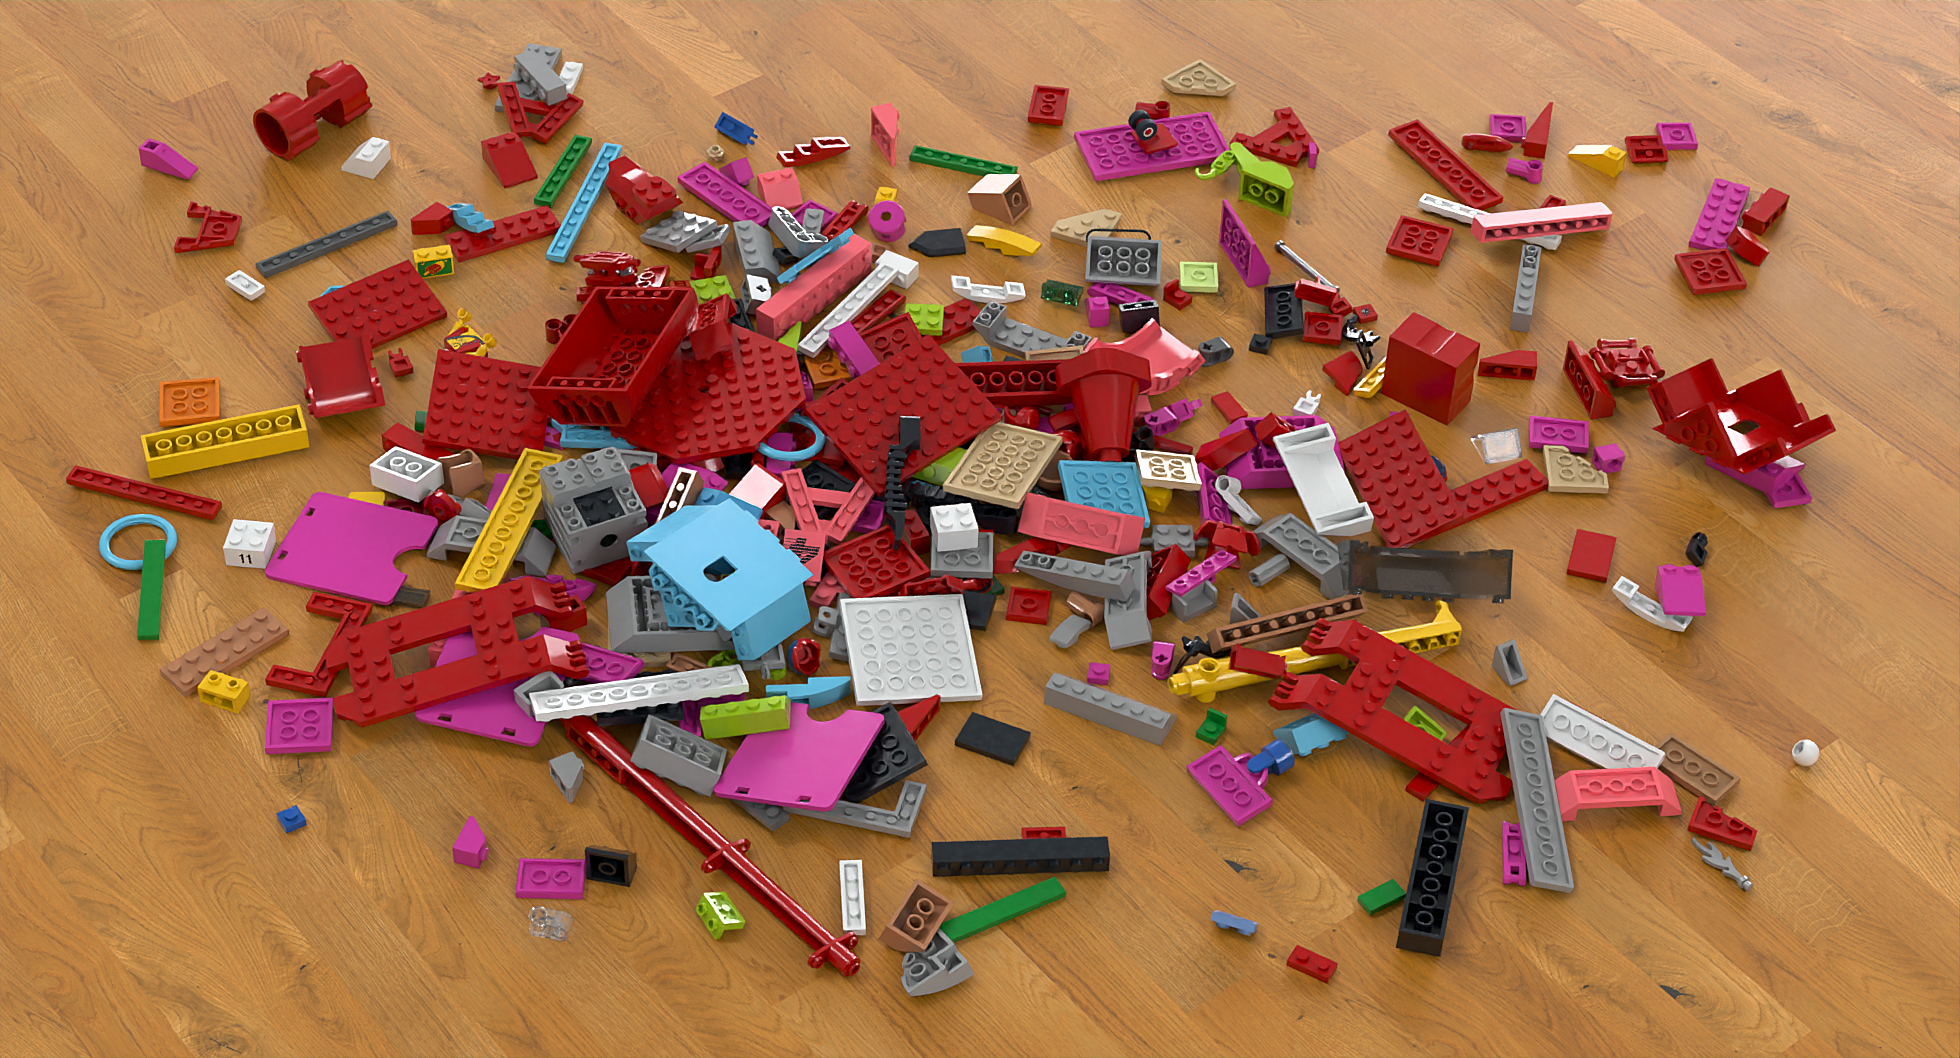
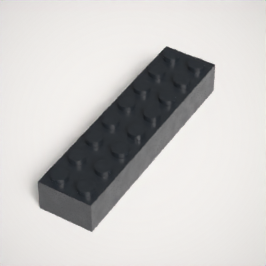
[1396,799,1469,957]

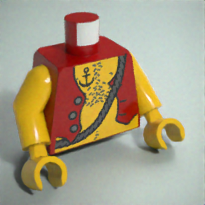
[444,308,497,357]

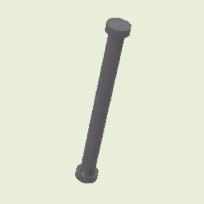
[1274,240,1340,293]

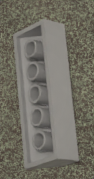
[1044,673,1177,746]

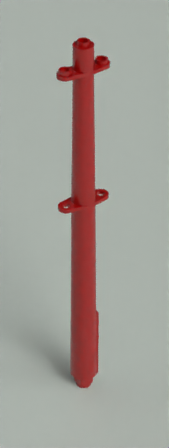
[559,715,860,977]

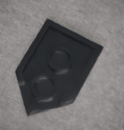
[908,228,966,257]

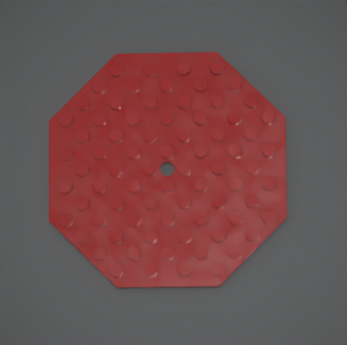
[610,323,806,465]

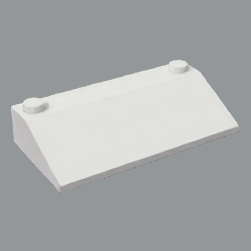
[1273,423,1374,536]

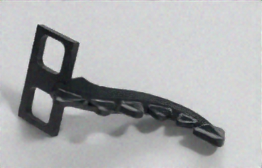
[1342,315,1380,370]
[1173,635,1231,674]

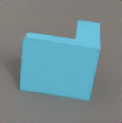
[961,346,993,363]

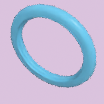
[757,413,826,462]
[99,514,177,570]

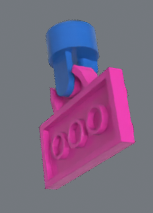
[1186,739,1295,827]

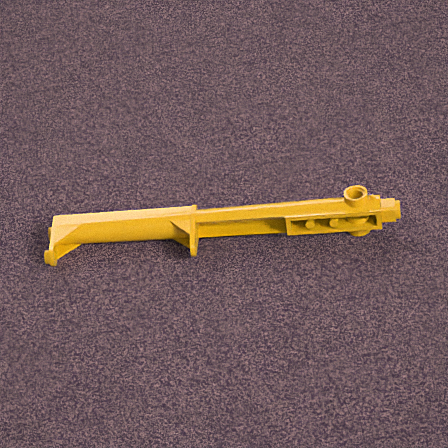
[1168,600,1462,703]

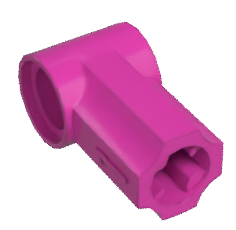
[1506,158,1543,184]

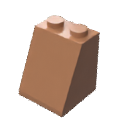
[967,174,1032,225]

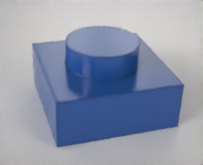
[276,805,307,834]

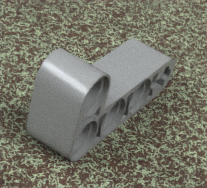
[768,206,828,258]

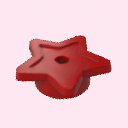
[478,72,500,89]

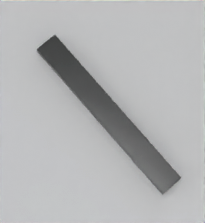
[255,211,398,278]

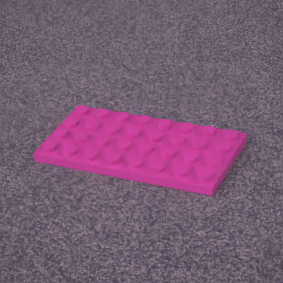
[1074,112,1230,181]

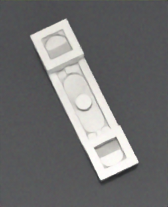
[950,275,1026,303]
[1612,576,1693,632]

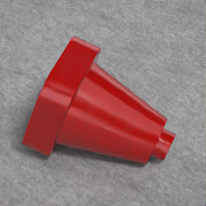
[1055,347,1152,462]

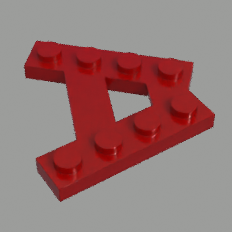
[497,81,584,144]
[1230,107,1319,167]

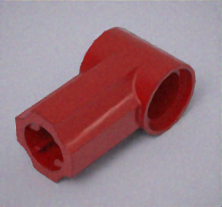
[1135,101,1170,120]

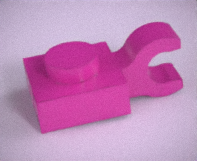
[1168,398,1203,422]

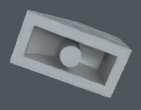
[549,751,585,803]

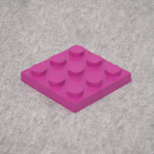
[265,698,334,754]

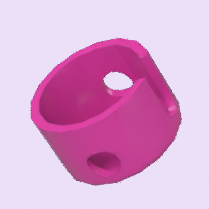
[868,200,907,242]

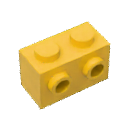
[197,670,250,714]

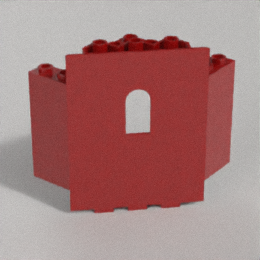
[1646,358,1836,475]

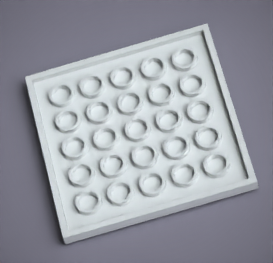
[839,594,983,706]

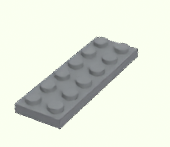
[495,43,562,116]

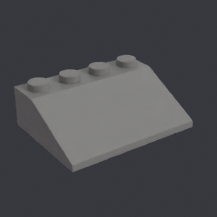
[1085,236,1162,286]
[630,715,727,797]

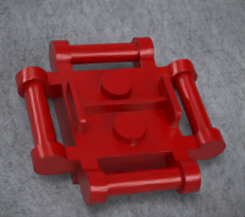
[1589,338,1665,388]

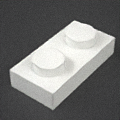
[225,270,266,301]

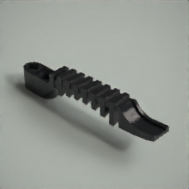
[883,415,921,551]
[872,480,1018,535]

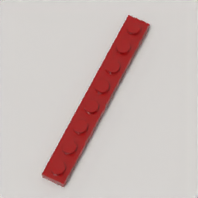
[66,465,222,520]

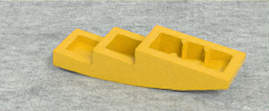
[966,225,1042,256]

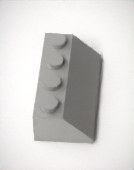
[733,220,781,284]

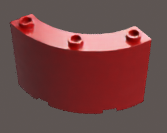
[296,334,386,418]

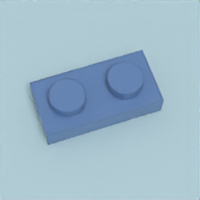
[1211,910,1259,935]

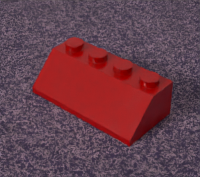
[1563,340,1616,420]
[1147,544,1191,620]

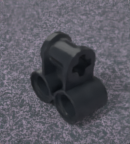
[1122,426,1156,462]

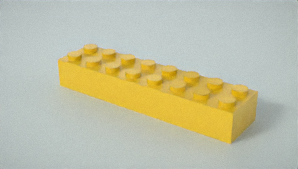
[140,404,309,479]

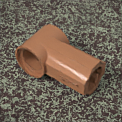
[1066,591,1105,628]

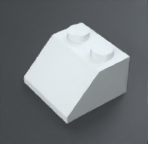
[341,137,391,179]

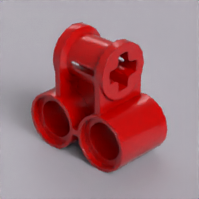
[545,314,576,344]

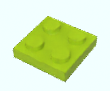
[689,275,736,305]
[905,303,944,336]

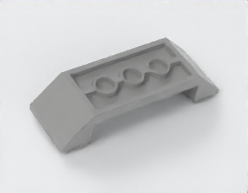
[972,300,1092,359]
[1252,513,1363,600]
[426,515,557,576]
[1104,551,1152,650]

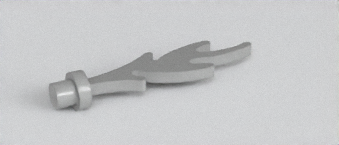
[1691,837,1753,891]

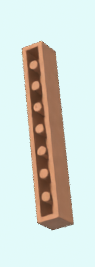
[1207,592,1368,653]

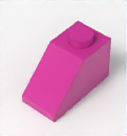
[719,157,754,187]
[1084,297,1109,327]
[452,816,489,869]

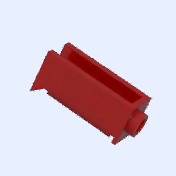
[1229,643,1287,680]

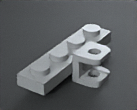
[813,592,851,662]

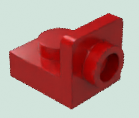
[1163,278,1193,311]

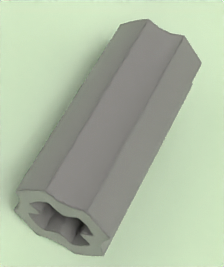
[1248,553,1290,587]

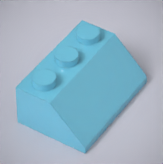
[1273,713,1349,757]

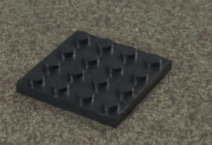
[593,670,684,726]
[843,702,928,804]

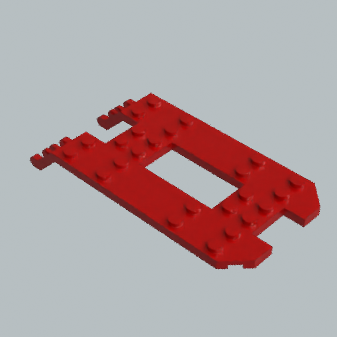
[324,576,589,728]
[1268,618,1516,804]

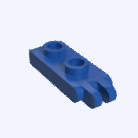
[714,112,758,145]

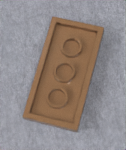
[1655,733,1741,806]

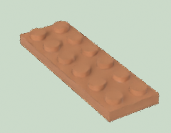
[160,607,289,698]

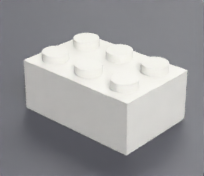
[369,446,444,502]

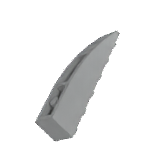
[1510,244,1542,332]
[1014,551,1135,602]

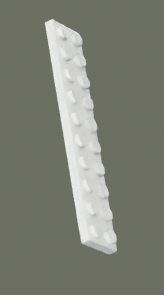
[529,664,749,722]

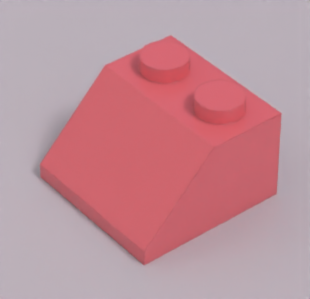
[757,168,803,210]

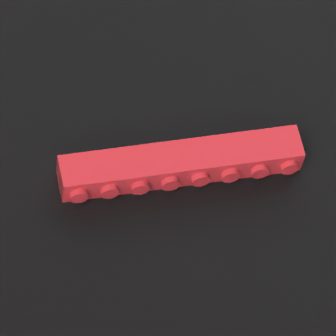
[1470,202,1612,243]

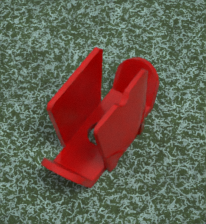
[1193,520,1261,570]

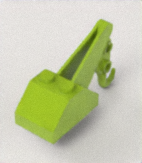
[1195,142,1294,218]

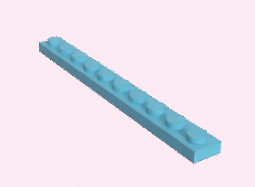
[546,143,622,263]

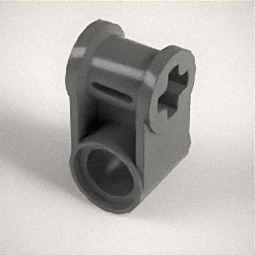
[1198,336,1234,367]

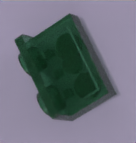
[1041,279,1083,307]

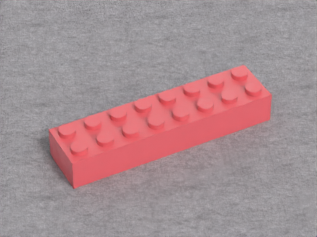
[756,234,872,342]

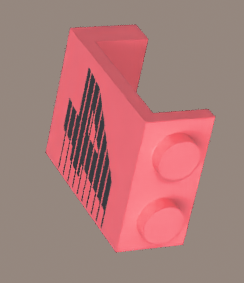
[783,529,828,587]

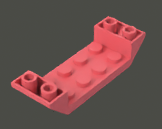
[1018,492,1145,555]
[1554,767,1682,821]

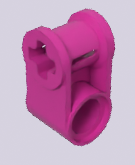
[1144,407,1180,436]
[1151,641,1175,680]

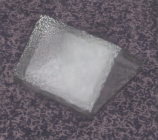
[1471,428,1522,464]

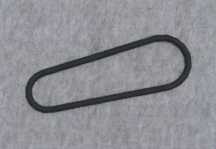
[1086,228,1151,243]

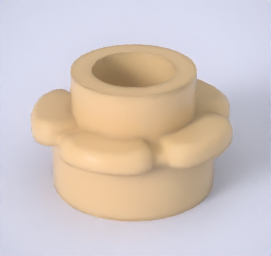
[706,145,724,161]

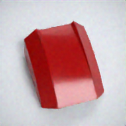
[629,462,669,509]

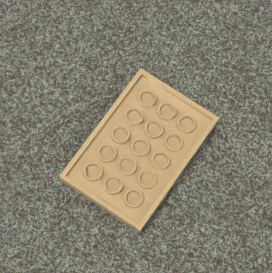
[943,422,1062,509]

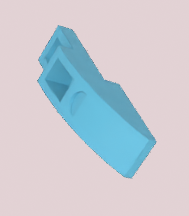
[766,676,851,709]

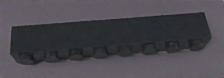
[931,836,1110,877]

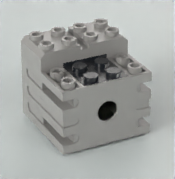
[539,447,648,574]

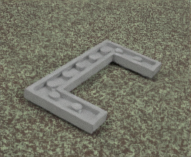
[783,780,927,838]

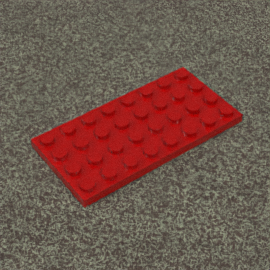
[1338,409,1465,556]

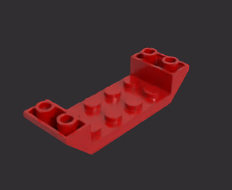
[688,293,737,361]

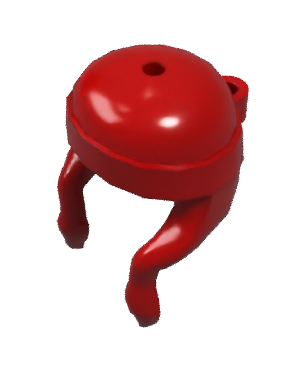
[992,403,1040,431]
[1051,430,1082,460]

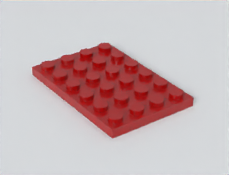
[308,259,447,349]

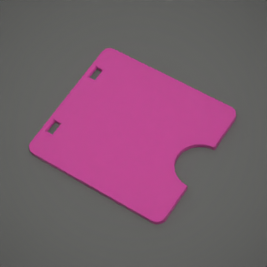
[265,492,438,605]
[415,626,580,747]
[714,702,885,812]

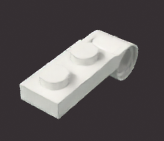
[1215,475,1263,526]

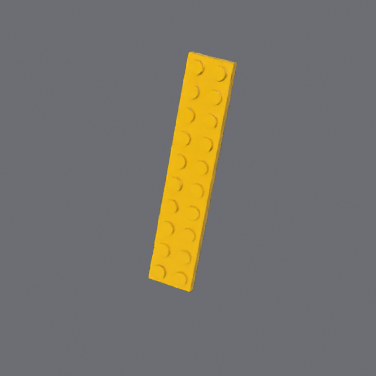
[455,448,563,593]

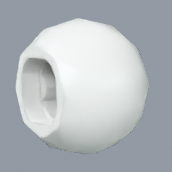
[1792,739,1820,767]

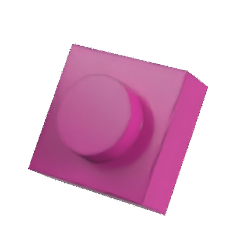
[1087,662,1110,685]

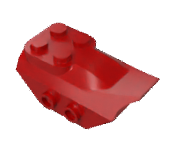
[605,155,683,225]

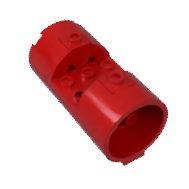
[253,60,373,162]

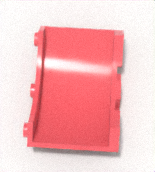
[1083,318,1205,395]

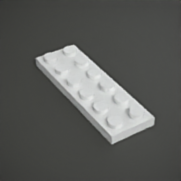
[1540,694,1666,769]

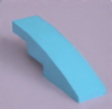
[447,203,494,233]

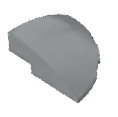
[901,928,974,996]

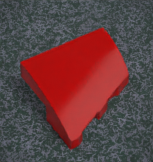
[1322,350,1363,396]

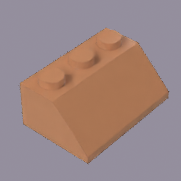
[879,879,954,952]

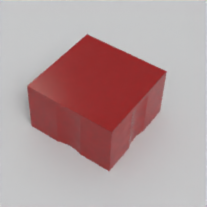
[1381,312,1480,426]

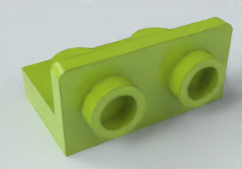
[695,892,746,939]

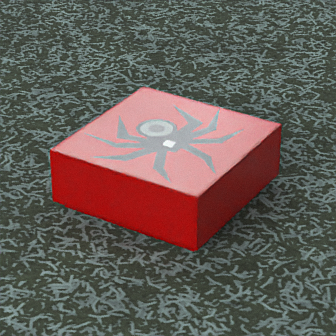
[1353,304,1378,324]

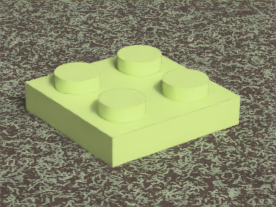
[1180,262,1218,293]

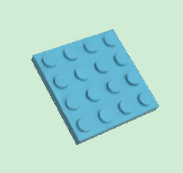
[1058,460,1150,528]

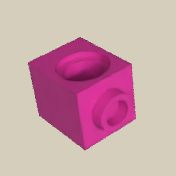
[1592,443,1625,473]

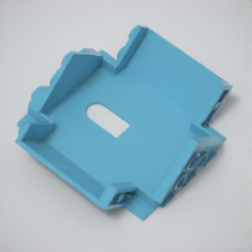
[626,498,813,660]

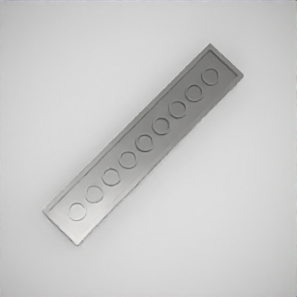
[1500,708,1574,893]

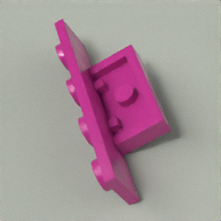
[1166,550,1237,597]

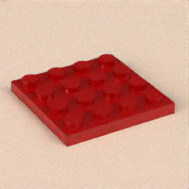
[823,525,931,598]

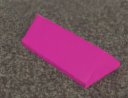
[1197,462,1232,540]

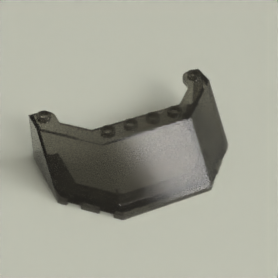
[1337,540,1513,604]

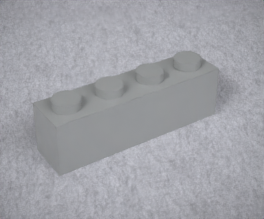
[513,50,567,106]

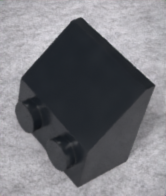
[584,845,637,887]

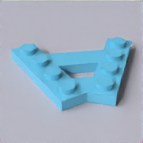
[777,228,854,284]
[551,419,637,450]

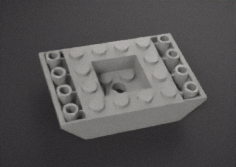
[606,574,735,653]

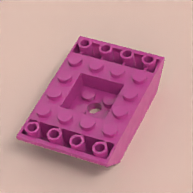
[1219,415,1346,489]

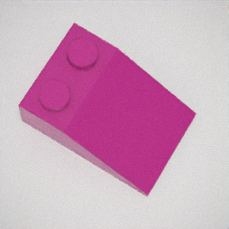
[1655,564,1706,616]

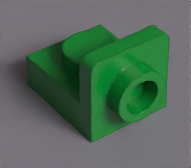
[1195,708,1228,746]

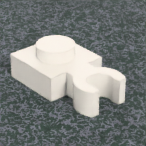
[1293,390,1321,416]

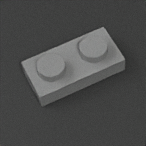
[802,209,824,234]

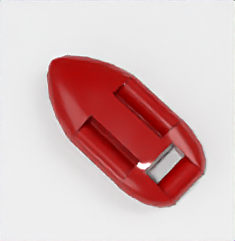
[1461,133,1513,153]

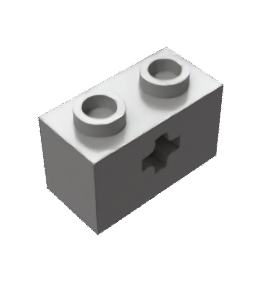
[740,274,772,315]

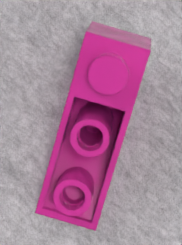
[138,138,198,180]

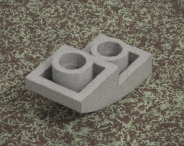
[1049,614,1091,648]

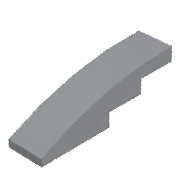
[426,491,492,520]

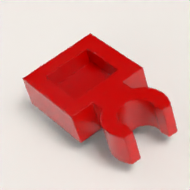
[1328,292,1353,317]
[388,348,414,378]

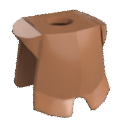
[436,449,485,498]

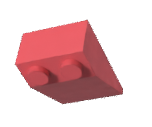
[871,103,900,167]

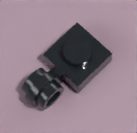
[1685,532,1708,567]

